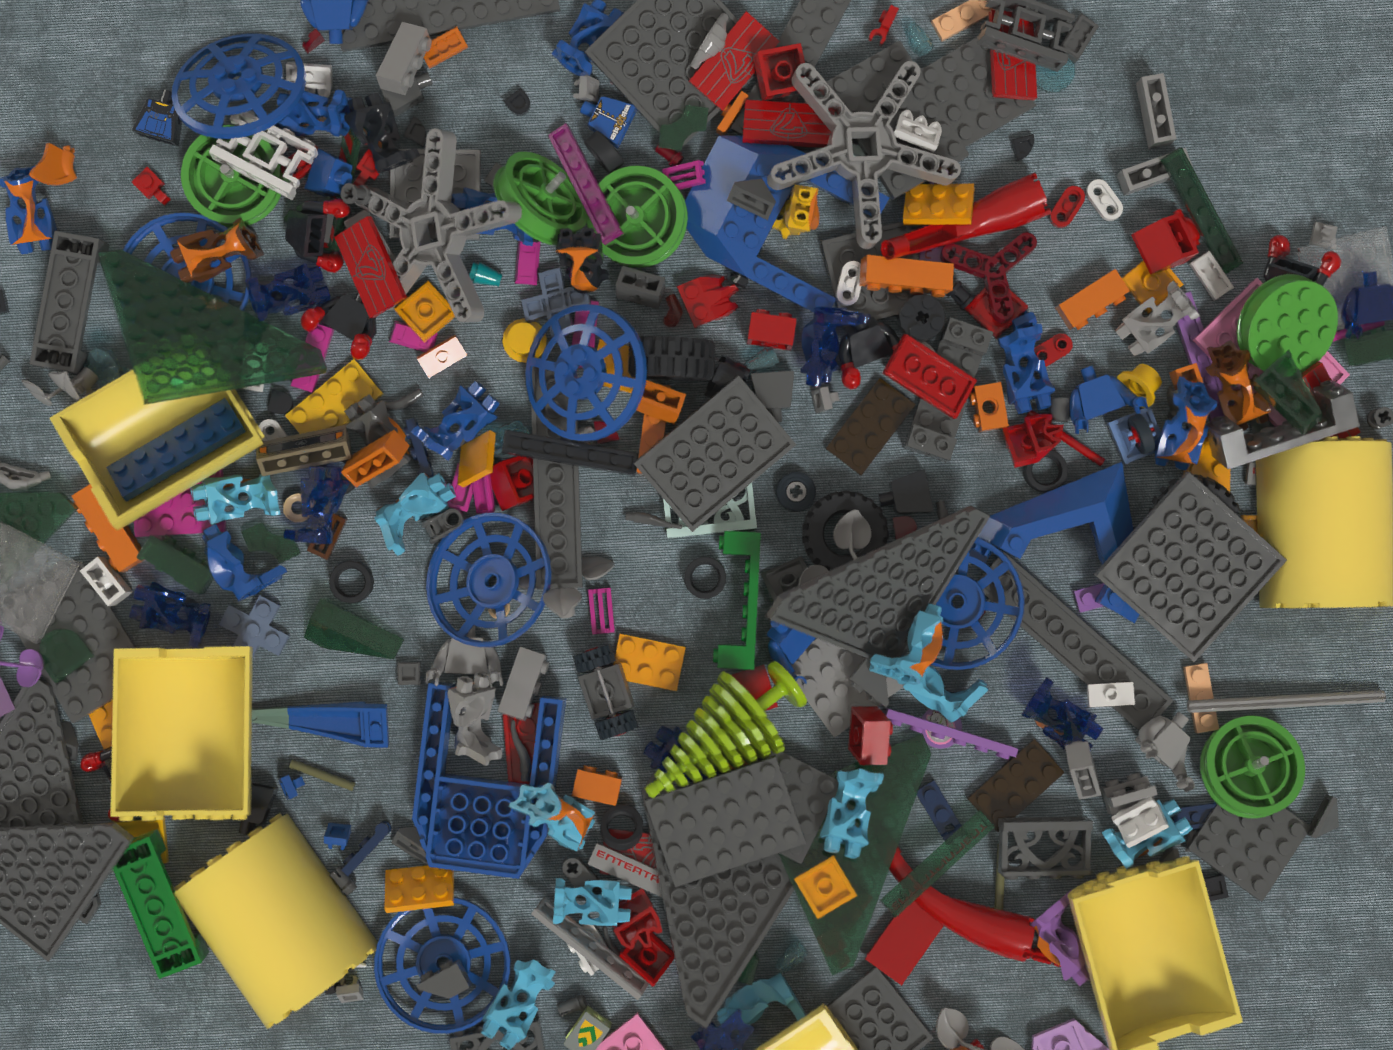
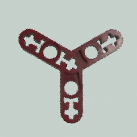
[940,232,1037,323]

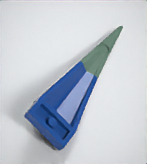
[252,701,389,748]

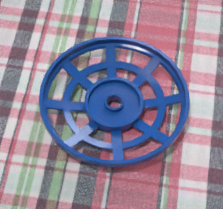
[171,34,306,139]
[116,213,252,346]
[525,304,647,441]
[426,513,551,647]
[931,537,1025,670]
[374,897,511,1033]

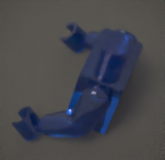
[1341,271,1393,339]

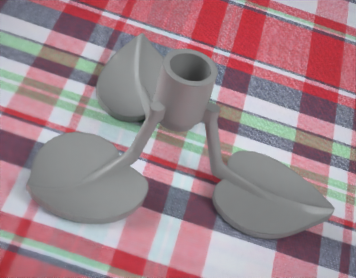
[21,367,99,406]
[798,510,871,586]
[518,556,615,619]
[936,1007,1024,1050]

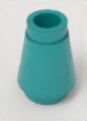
[469,262,503,287]

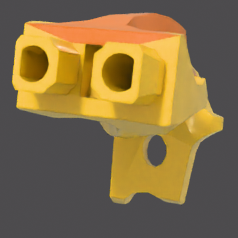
[772,184,820,239]

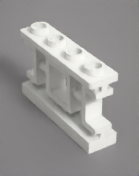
[209,110,318,200]

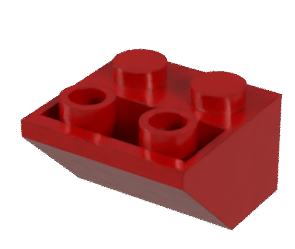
[1131,213,1199,275]

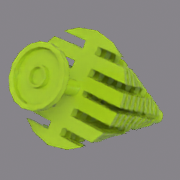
[645,661,807,798]

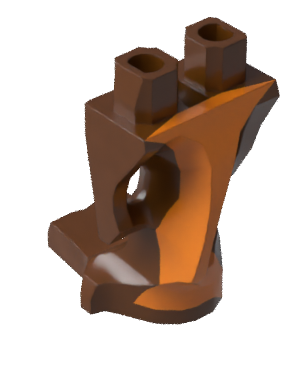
[170,218,264,283]
[1205,340,1272,431]

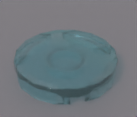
[1036,58,1075,93]

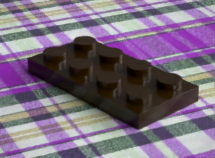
[826,378,915,476]
[967,738,1065,833]

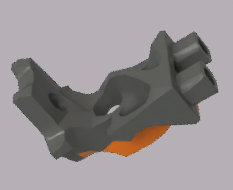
[344,394,412,489]

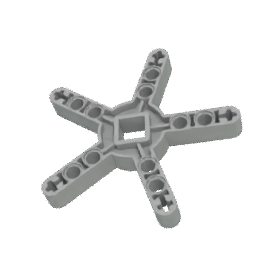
[767,61,961,249]
[355,128,522,323]

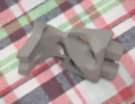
[1115,280,1200,356]
[447,671,502,766]

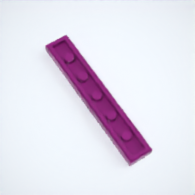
[548,123,624,245]

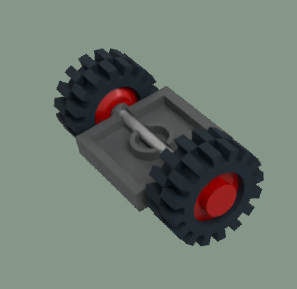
[573,643,639,740]

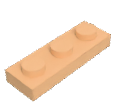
[931,0,995,42]
[1183,663,1219,733]

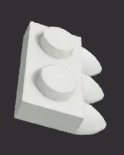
[286,62,333,98]
[894,110,942,152]

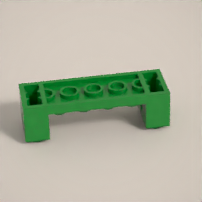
[713,531,761,670]
[113,828,209,979]

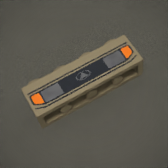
[256,425,352,477]

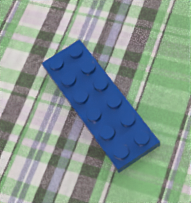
[106,398,246,502]

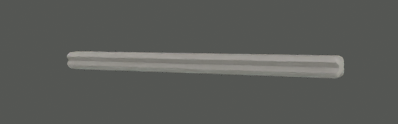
[1187,690,1386,713]

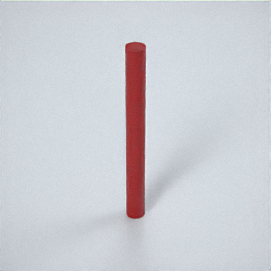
[1026,410,1105,466]

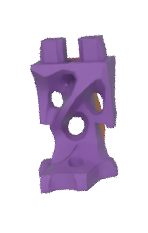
[1030,889,1090,986]

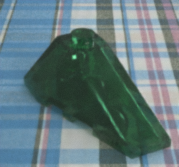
[304,598,405,659]

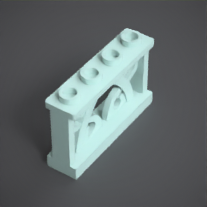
[663,483,757,538]

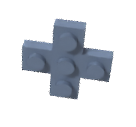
[521,268,591,338]
[219,595,290,658]

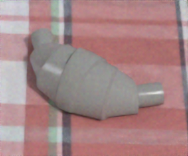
[690,13,729,69]
[0,461,51,491]

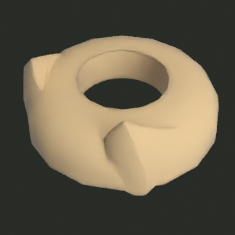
[283,493,313,522]

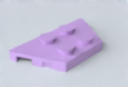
[1031,1018,1109,1050]

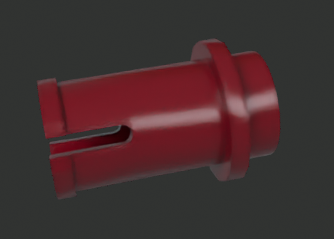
[655,140,684,167]

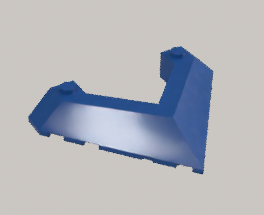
[978,462,1139,623]

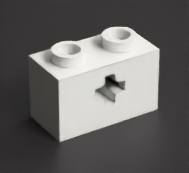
[80,557,133,606]

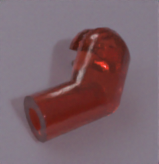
[663,294,683,327]

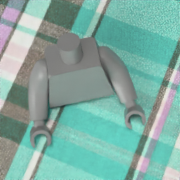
[425,623,503,688]
[1135,712,1195,792]

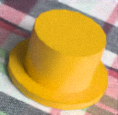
[502,318,547,363]
[1117,364,1162,408]

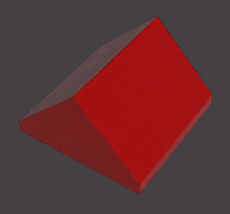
[619,933,675,987]

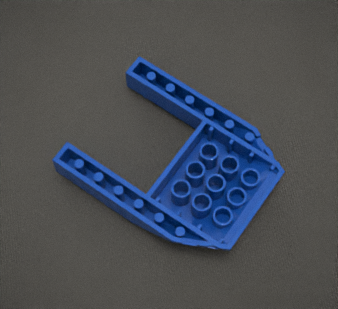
[685,136,890,319]
[412,681,567,879]

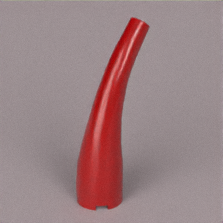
[881,172,1052,260]
[874,835,1035,962]

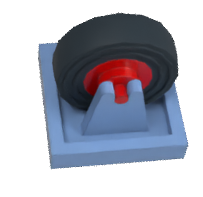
[1107,407,1161,465]

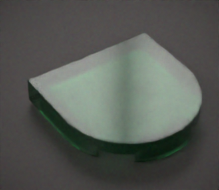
[39,629,94,684]

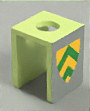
[564,1006,612,1050]

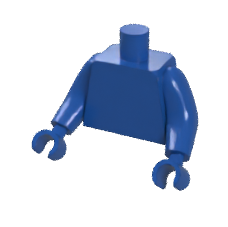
[300,0,369,44]
[1069,365,1148,434]
[767,620,815,684]

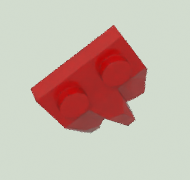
[677,274,739,329]
[1002,414,1064,468]
[612,888,663,950]

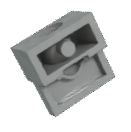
[1100,773,1158,815]

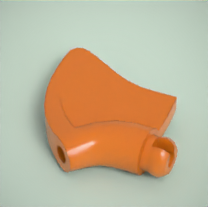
[29,143,77,186]

